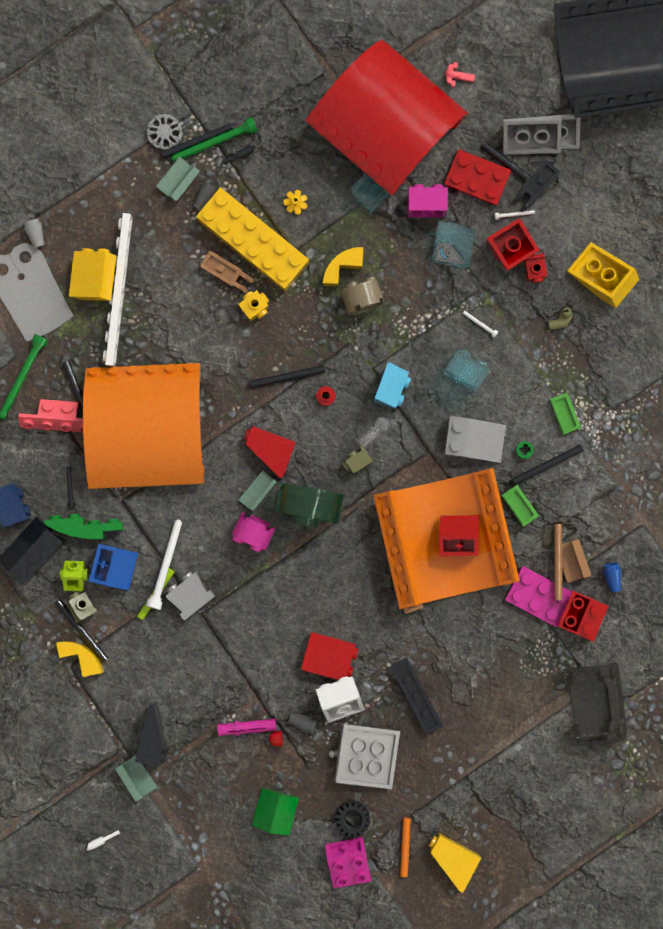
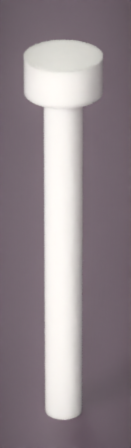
[494,210,535,220]
[463,311,498,338]

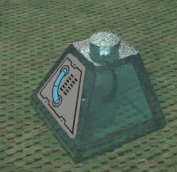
[432,221,475,268]

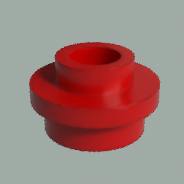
[316,386,335,406]

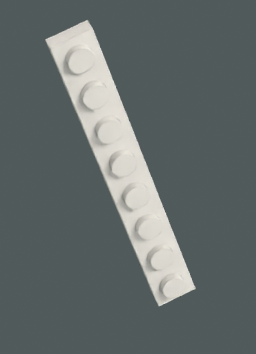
[103,213,133,367]

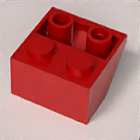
[439,515,480,556]
[558,590,608,642]

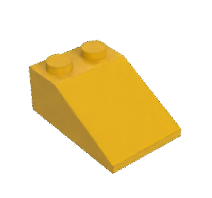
[567,242,639,308]

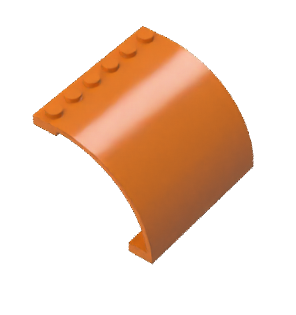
[83,363,204,489]
[373,468,520,609]

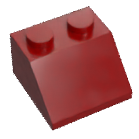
[485,218,540,271]

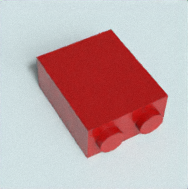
[301,631,358,680]

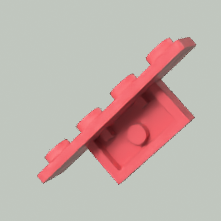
[18,399,83,433]

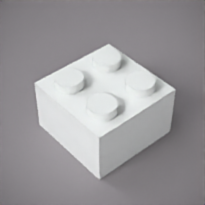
[316,677,365,723]

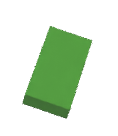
[549,392,581,435]
[501,485,539,527]

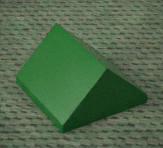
[252,787,299,835]

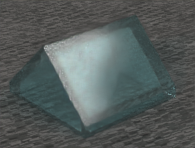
[350,173,389,214]

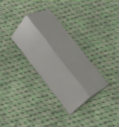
[503,114,581,154]

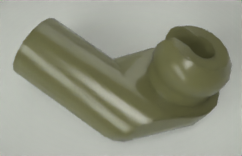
[548,308,573,330]

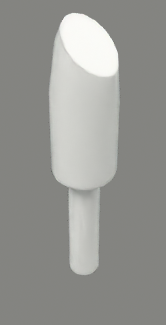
[87,830,120,851]

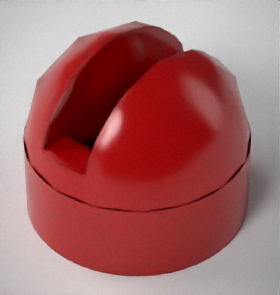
[269,731,283,747]

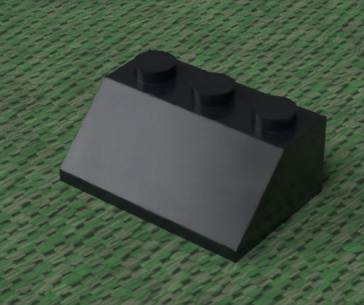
[0,517,65,585]

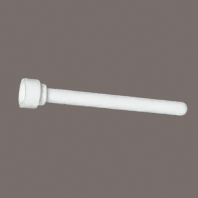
[146,519,182,610]

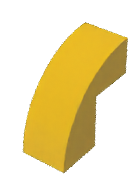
[323,247,363,287]
[56,641,104,677]

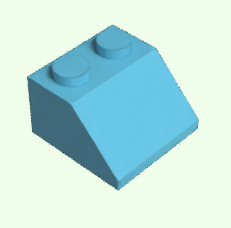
[374,362,411,409]

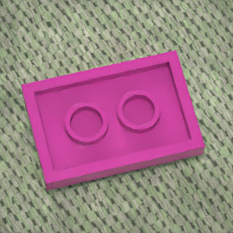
[505,566,572,627]

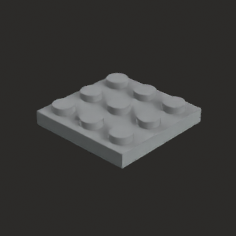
[334,723,400,789]

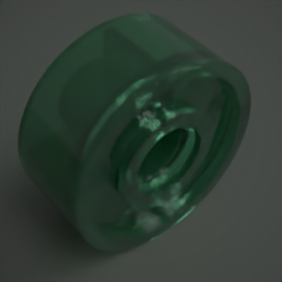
[274,483,344,528]

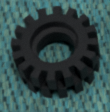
[335,800,370,837]

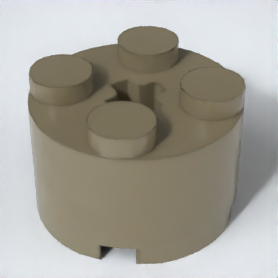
[341,277,385,315]

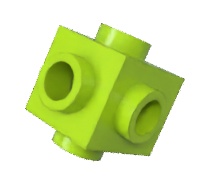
[60,561,88,591]

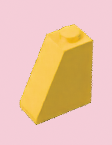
[429,833,481,893]

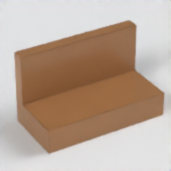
[562,539,591,583]

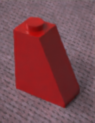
[244,426,296,479]

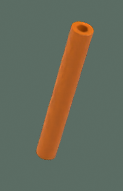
[400,817,411,877]

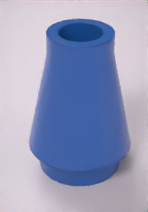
[602,562,622,592]

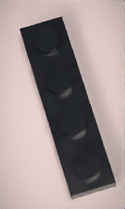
[390,657,443,735]

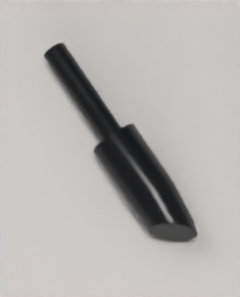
[222,145,255,164]

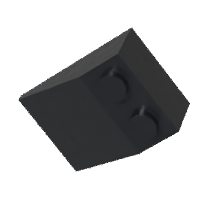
[135,701,168,768]

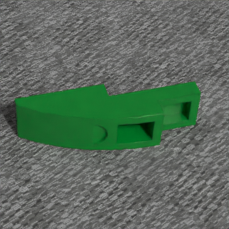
[44,514,124,539]

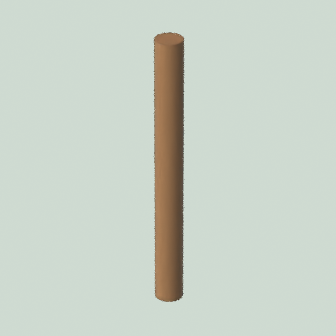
[554,524,562,601]

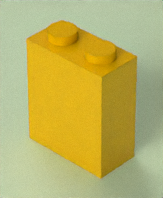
[69,248,116,301]

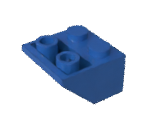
[89,544,138,590]

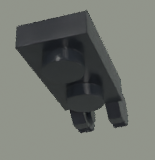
[512,160,560,212]

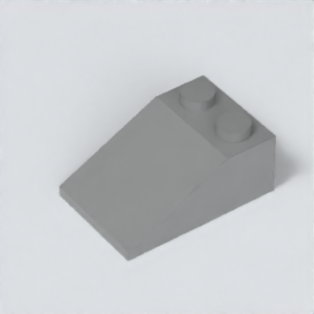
[444,416,506,463]

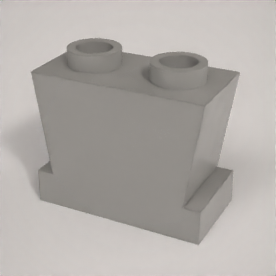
[165,572,215,621]

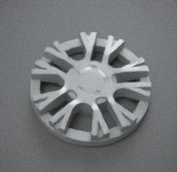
[147,114,183,150]

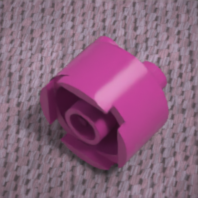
[232,512,276,552]

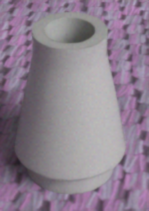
[24,219,45,248]

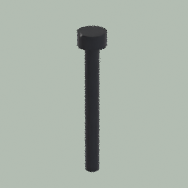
[67,466,76,507]

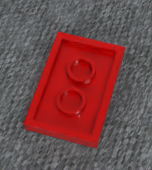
[444,149,511,206]

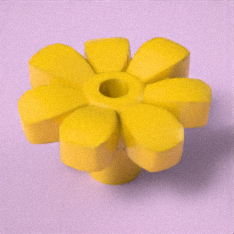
[284,190,308,215]

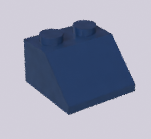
[0,484,32,528]

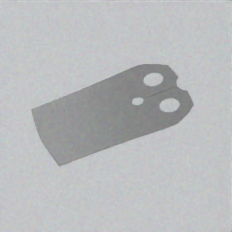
[0,243,73,342]

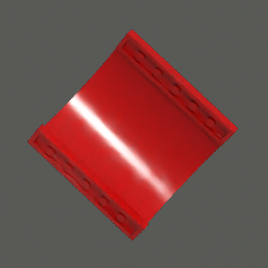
[305,40,468,195]

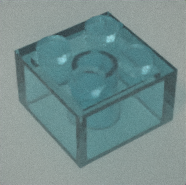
[443,349,490,393]

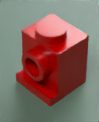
[524,253,548,284]

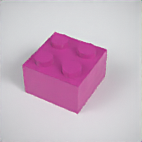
[408,184,448,218]

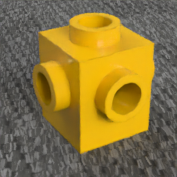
[238,290,269,321]

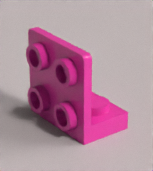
[325,837,371,889]

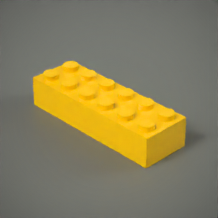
[196,187,309,292]

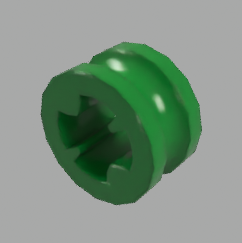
[516,441,533,459]

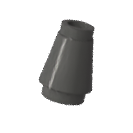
[193,182,218,211]
[288,713,318,735]

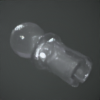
[358,417,390,449]

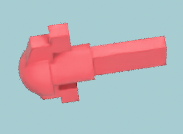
[445,62,475,87]

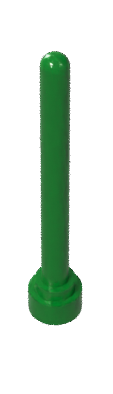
[171,117,258,162]
[0,334,49,419]

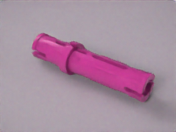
[217,718,276,736]

